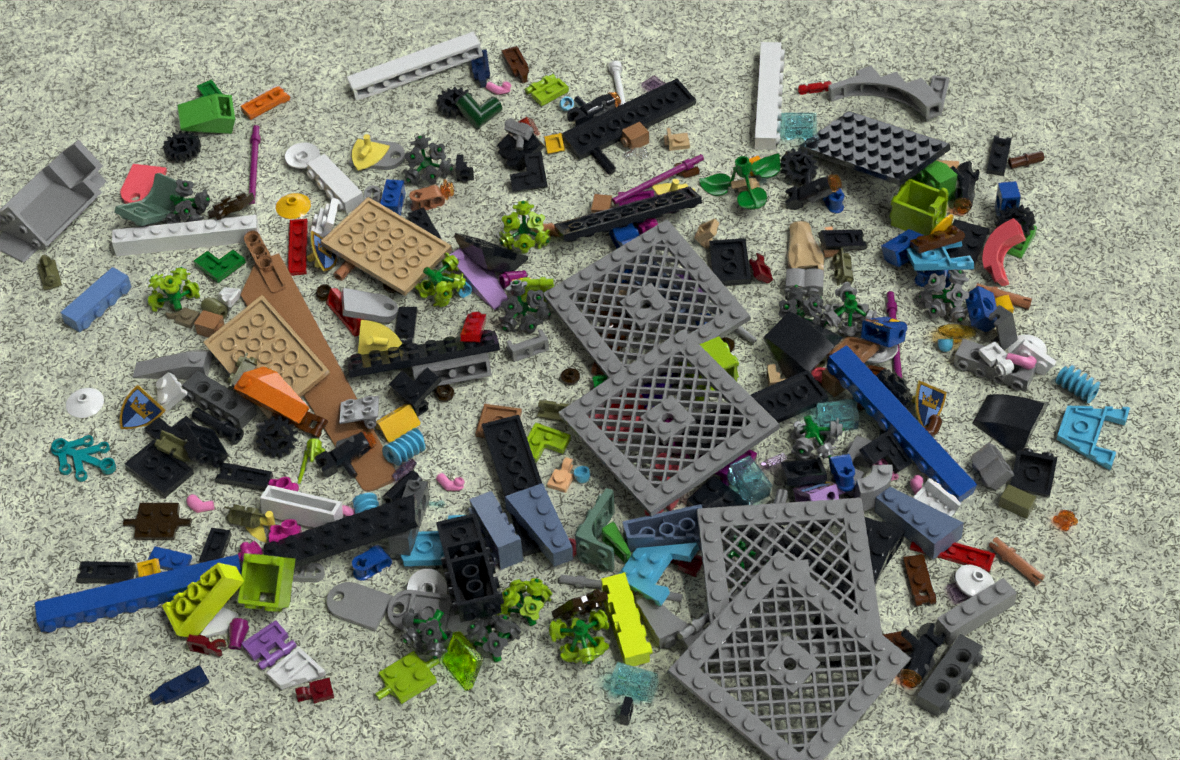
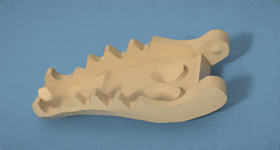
[787,221,824,270]

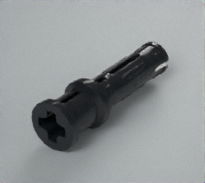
[192,407,244,444]

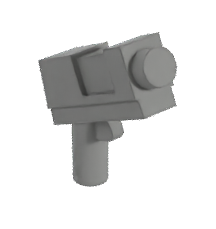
[504,118,534,151]

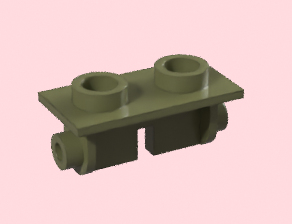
[832,248,854,286]
[37,254,62,291]
[226,352,257,392]
[537,399,570,422]
[154,430,191,463]
[224,504,265,528]

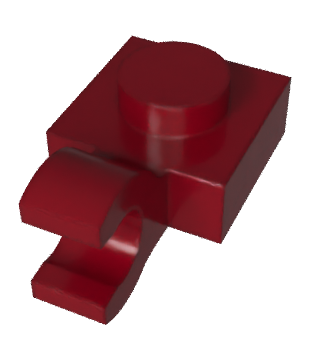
[749,253,773,283]
[670,554,703,578]
[186,634,227,657]
[295,677,335,704]

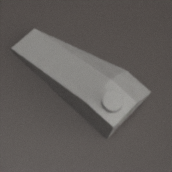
[133,349,213,380]

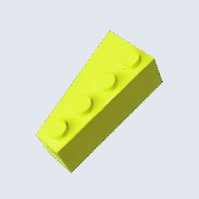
[162,563,244,637]
[601,572,653,668]

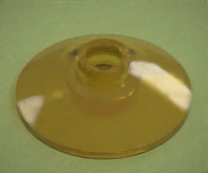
[938,324,976,343]

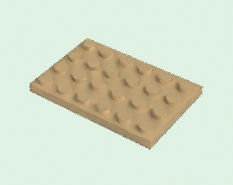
[321,197,452,296]
[203,295,330,419]

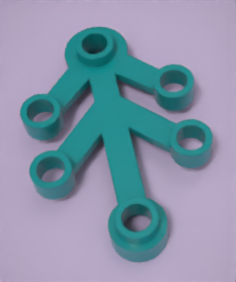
[51,435,117,482]

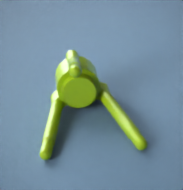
[297,438,326,484]

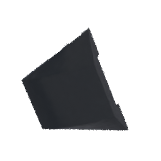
[454,233,529,273]
[763,311,844,379]
[972,394,1050,454]

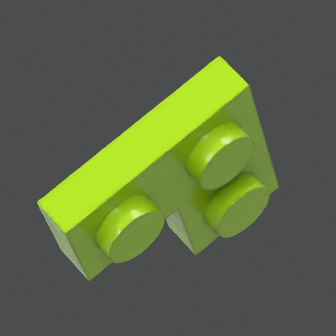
[527,422,571,463]

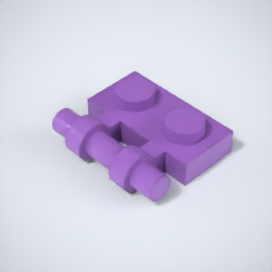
[241,620,297,670]

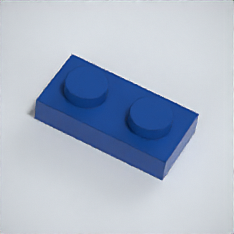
[148,546,193,571]

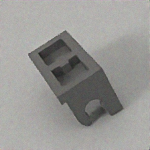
[989,305,1018,350]

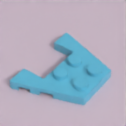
[907,241,974,271]
[1057,406,1130,470]
[400,515,465,566]
[619,543,699,606]

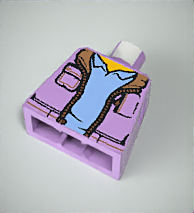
[793,481,845,502]

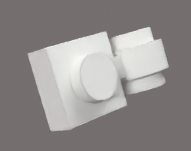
[979,342,1014,376]

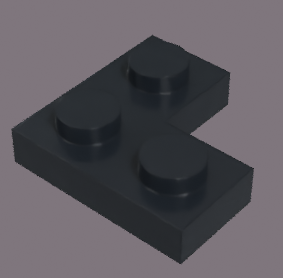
[510,151,548,193]
[388,367,442,409]
[144,416,197,441]
[859,430,913,474]

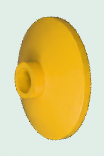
[276,193,311,219]
[929,214,954,235]

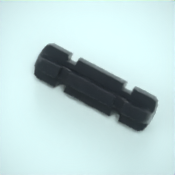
[592,148,616,175]

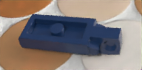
[471,49,490,88]
[149,665,210,705]

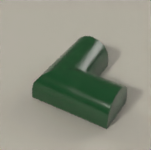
[455,92,503,130]

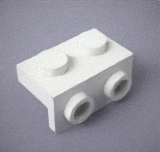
[913,478,961,517]

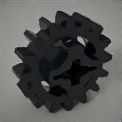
[436,87,473,118]
[163,131,202,163]
[780,148,818,186]
[994,204,1036,236]
[876,368,913,406]
[256,416,299,458]

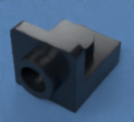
[455,154,474,182]

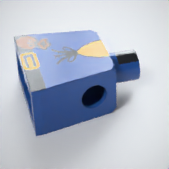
[861,317,908,348]

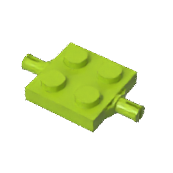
[375,651,440,704]

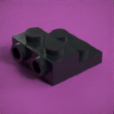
[497,132,545,171]
[181,422,229,468]
[1010,448,1058,497]
[781,458,827,487]

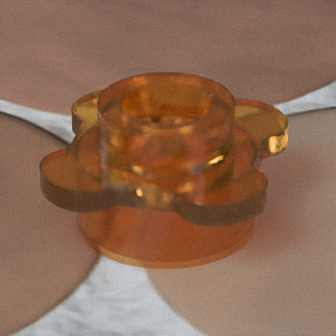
[440,179,454,200]
[1053,510,1078,531]

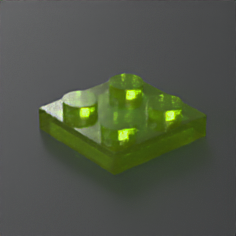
[442,631,484,691]

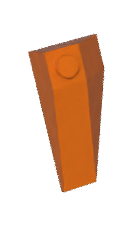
[233,366,309,424]

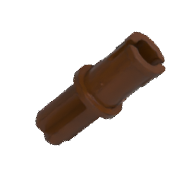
[1008,151,1045,169]

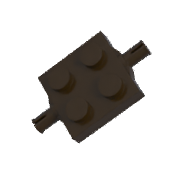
[207,192,255,220]
[123,503,192,540]
[551,589,609,620]

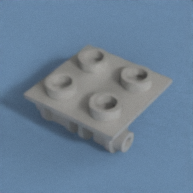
[339,396,379,429]

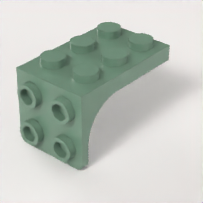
[114,173,179,227]
[575,488,615,573]

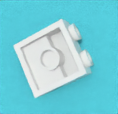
[309,198,339,244]

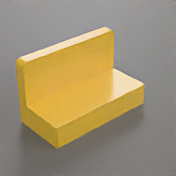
[375,404,421,443]

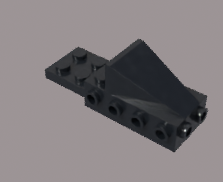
[436,513,504,622]

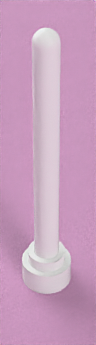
[608,61,626,106]

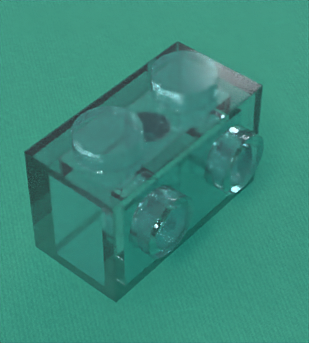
[781,113,817,140]
[816,399,859,432]
[727,455,772,505]
[610,662,658,703]

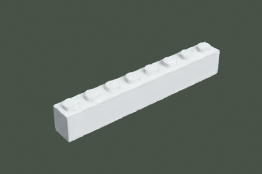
[347,31,483,100]
[755,42,785,150]
[112,215,260,256]

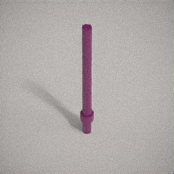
[249,125,261,204]
[612,154,704,205]
[886,291,902,378]

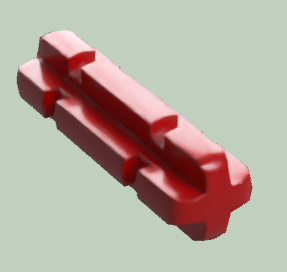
[798,81,832,95]

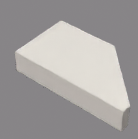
[218,287,242,307]
[200,607,239,637]

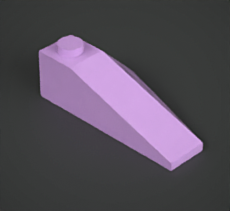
[450,248,509,310]

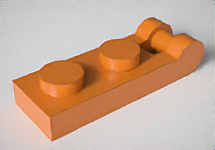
[240,86,290,120]

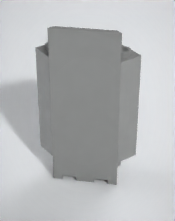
[0,140,107,263]

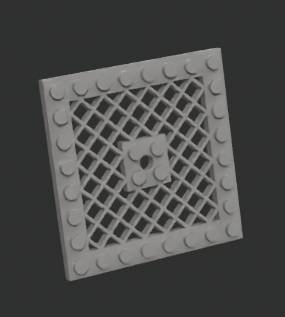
[543,219,751,387]
[558,329,780,517]
[697,498,882,670]
[668,551,911,760]

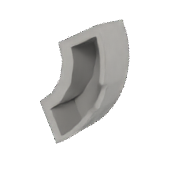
[853,465,893,510]

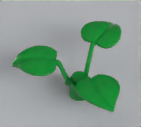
[699,153,781,210]

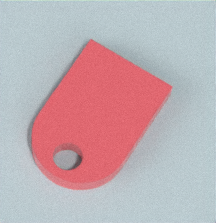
[121,164,167,204]

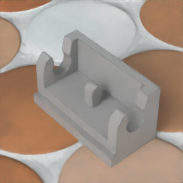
[506,329,549,362]

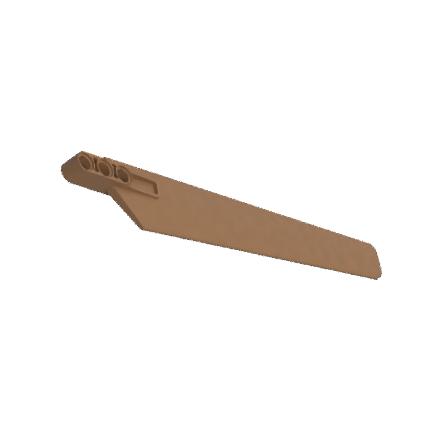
[240,231,397,492]

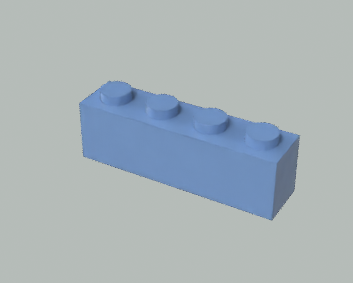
[61,267,132,332]

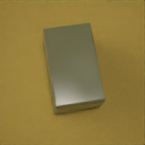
[998,484,1037,519]

